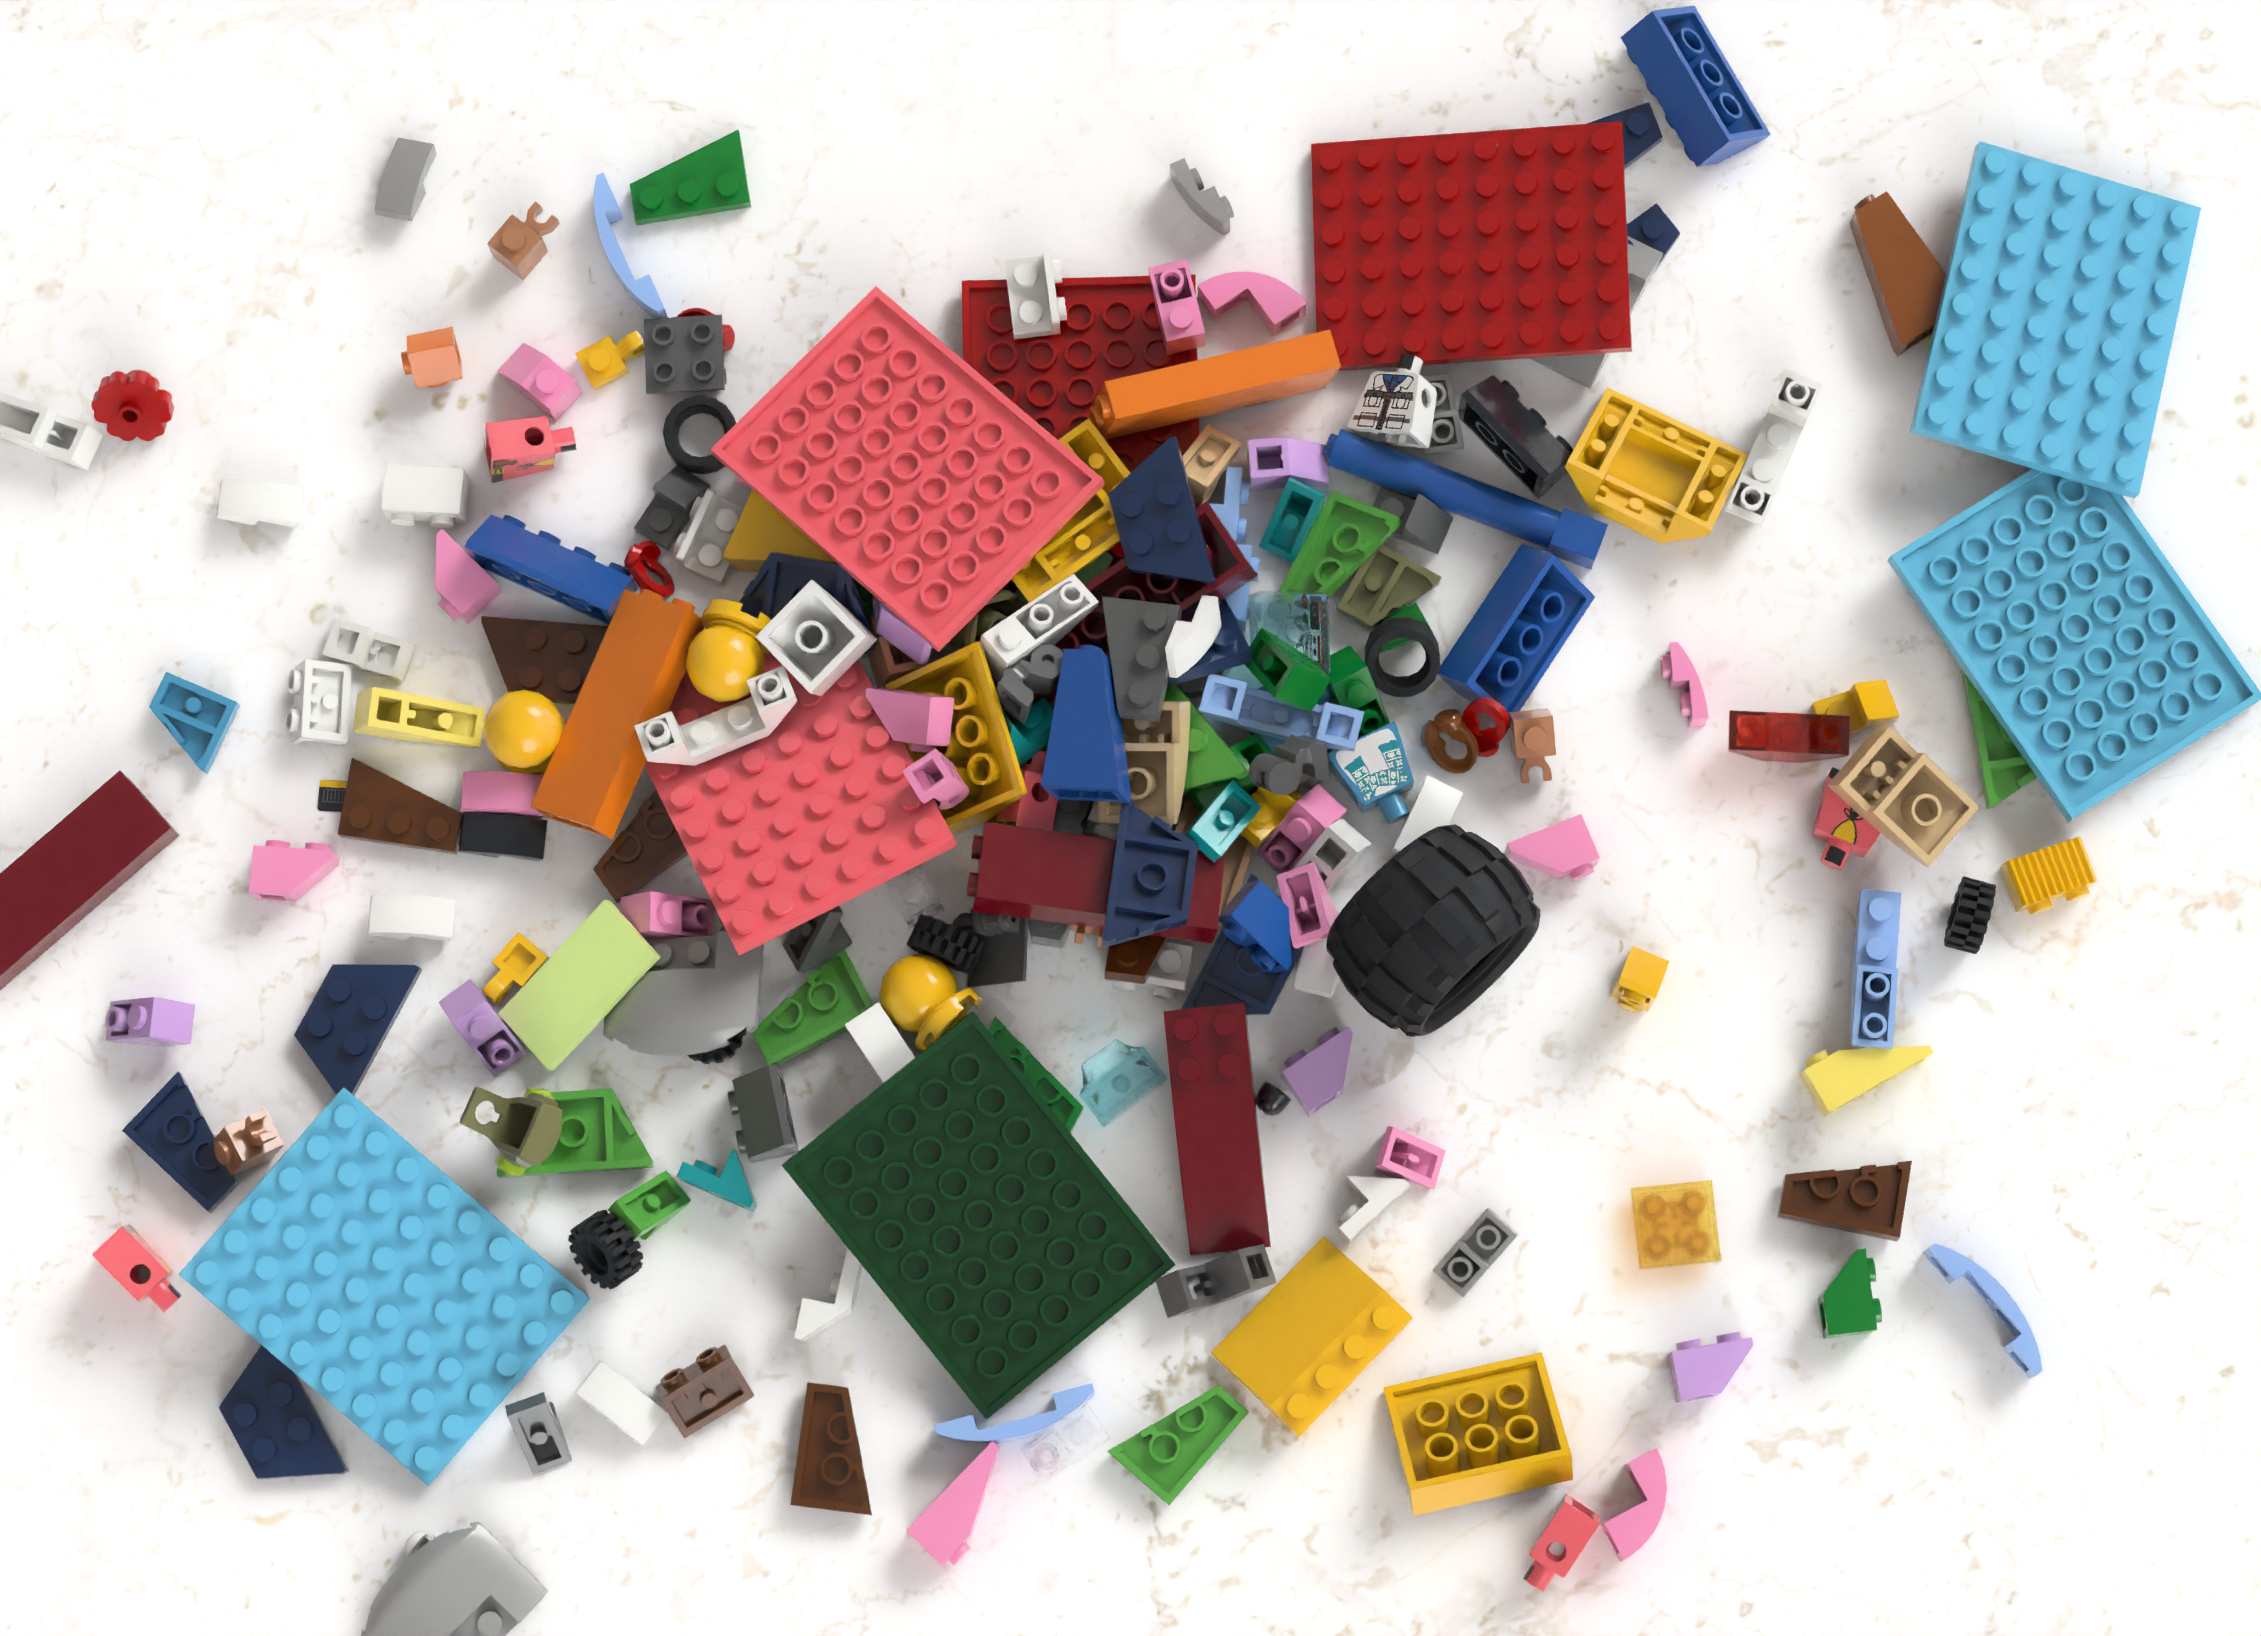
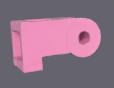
[902,748,970,810]

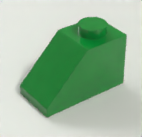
[1244,628,1331,713]

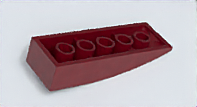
[1048,501,1258,702]
[1163,1003,1271,1255]

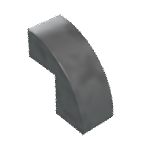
[1155,1244,1277,1318]

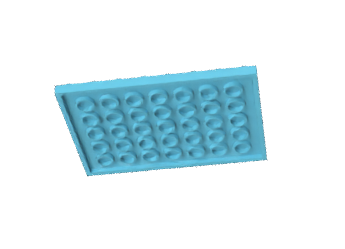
[1910,141,2201,499]
[1887,469,2261,822]
[178,1087,590,1486]

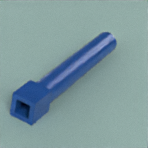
[1323,428,1608,570]

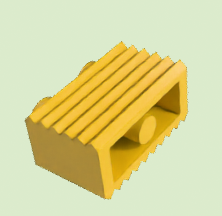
[2000,836,2097,915]

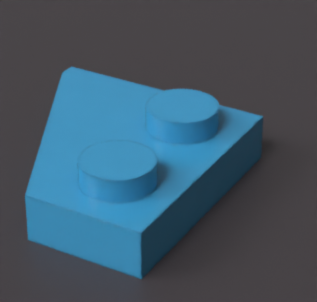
[149,672,240,774]

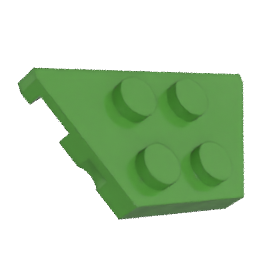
[1961,668,2037,809]
[1164,684,1249,795]
[497,1088,654,1178]

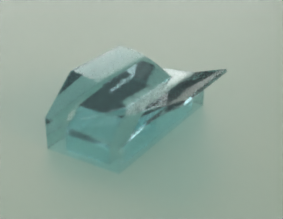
[1079,1039,1167,1128]

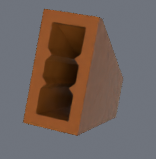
[1849,191,1946,357]

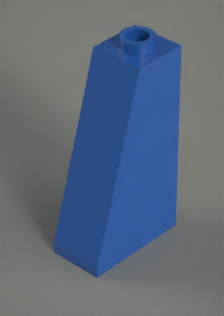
[1041,645,1131,803]

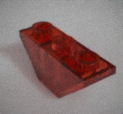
[1728,710,1850,763]

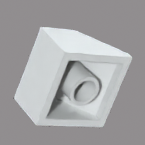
[756,580,877,696]

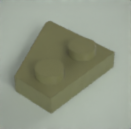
[1336,544,1442,630]

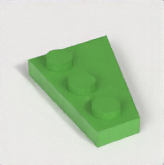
[752,949,874,1067]

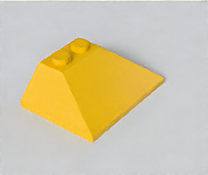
[1565,387,1749,543]
[1011,418,1130,603]

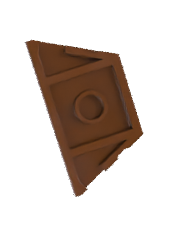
[481,616,608,704]

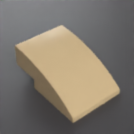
[1098,701,1190,824]
[1827,726,1980,867]

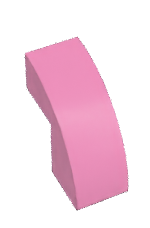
[1198,271,1307,336]
[1601,1448,1667,1561]

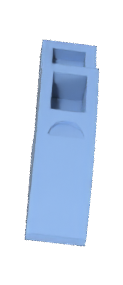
[1209,466,1259,631]
[1850,889,1901,1049]

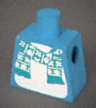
[1327,721,1414,824]

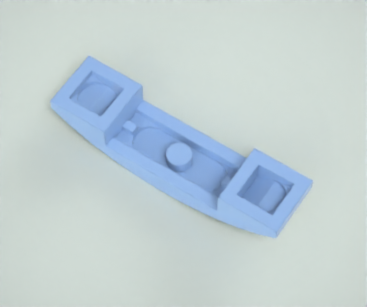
[594,172,668,318]
[1199,674,1364,751]
[1923,1244,2043,1379]
[933,1383,1095,1443]

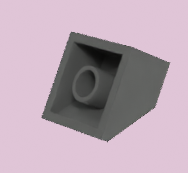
[728,1064,799,1163]

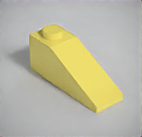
[352,687,485,748]
[1799,1045,1934,1117]

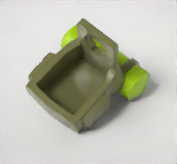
[460,1087,563,1177]

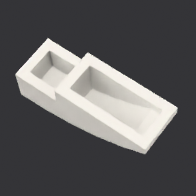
[0,392,104,471]

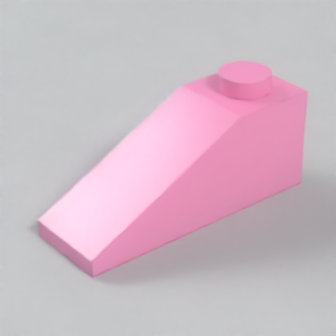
[906,1441,1000,1566]

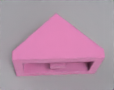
[1276,862,1338,949]
[1374,1126,1445,1189]

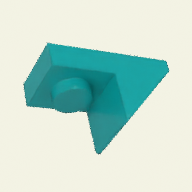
[1259,477,1325,563]
[1003,697,1054,767]
[1185,780,1262,863]
[676,1148,757,1212]

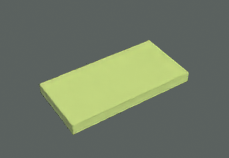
[498,900,661,1071]

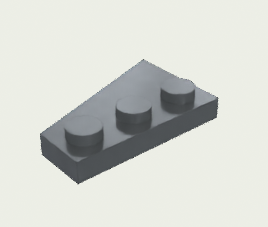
[1102,596,1182,722]

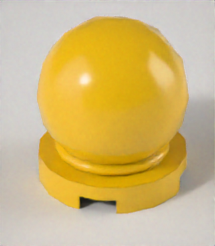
[685,599,771,702]
[483,690,566,775]
[879,954,982,1052]

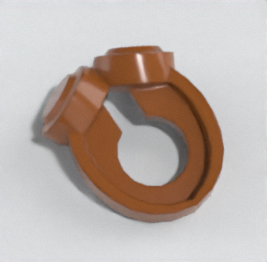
[1420,709,1479,774]

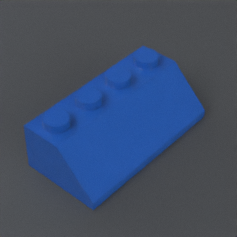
[1620,6,1771,167]
[464,514,638,625]
[1438,544,1595,713]

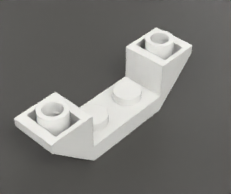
[1725,369,1822,526]
[634,666,797,766]
[789,1209,863,1342]

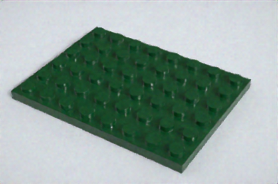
[781,1011,1176,1420]

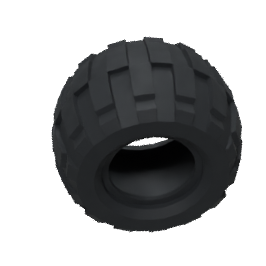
[1326,824,1541,1037]

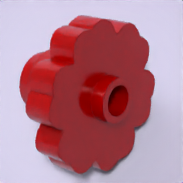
[91,370,174,442]

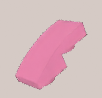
[1660,642,1709,727]
[459,771,543,818]

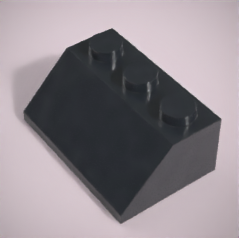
[1458,375,1573,499]

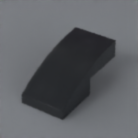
[458,812,548,861]

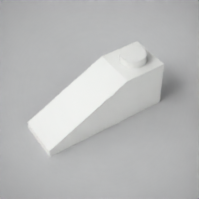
[1273,818,1372,901]

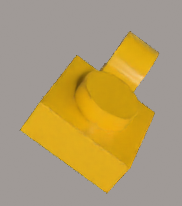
[575,330,645,390]
[482,932,549,1006]

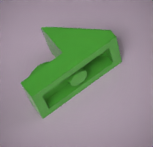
[608,1170,691,1240]

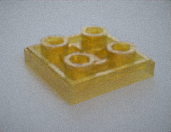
[1630,1180,1721,1270]

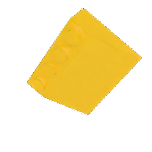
[885,642,1028,834]
[1211,1236,1413,1439]
[1383,1352,1573,1516]

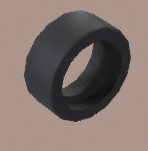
[663,395,736,475]
[1364,617,1440,697]

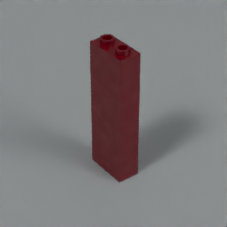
[0,770,179,990]
[967,822,1225,944]

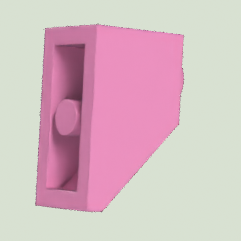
[498,343,582,422]
[435,529,502,624]
[865,688,954,753]
[1505,814,1600,881]

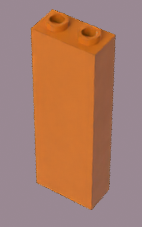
[1089,330,1341,440]
[530,589,704,840]

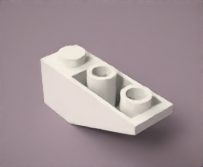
[980,573,1099,682]

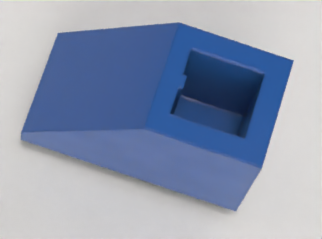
[1219,880,1292,974]

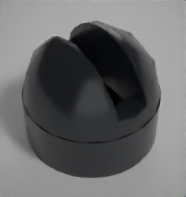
[1256,1080,1291,1116]

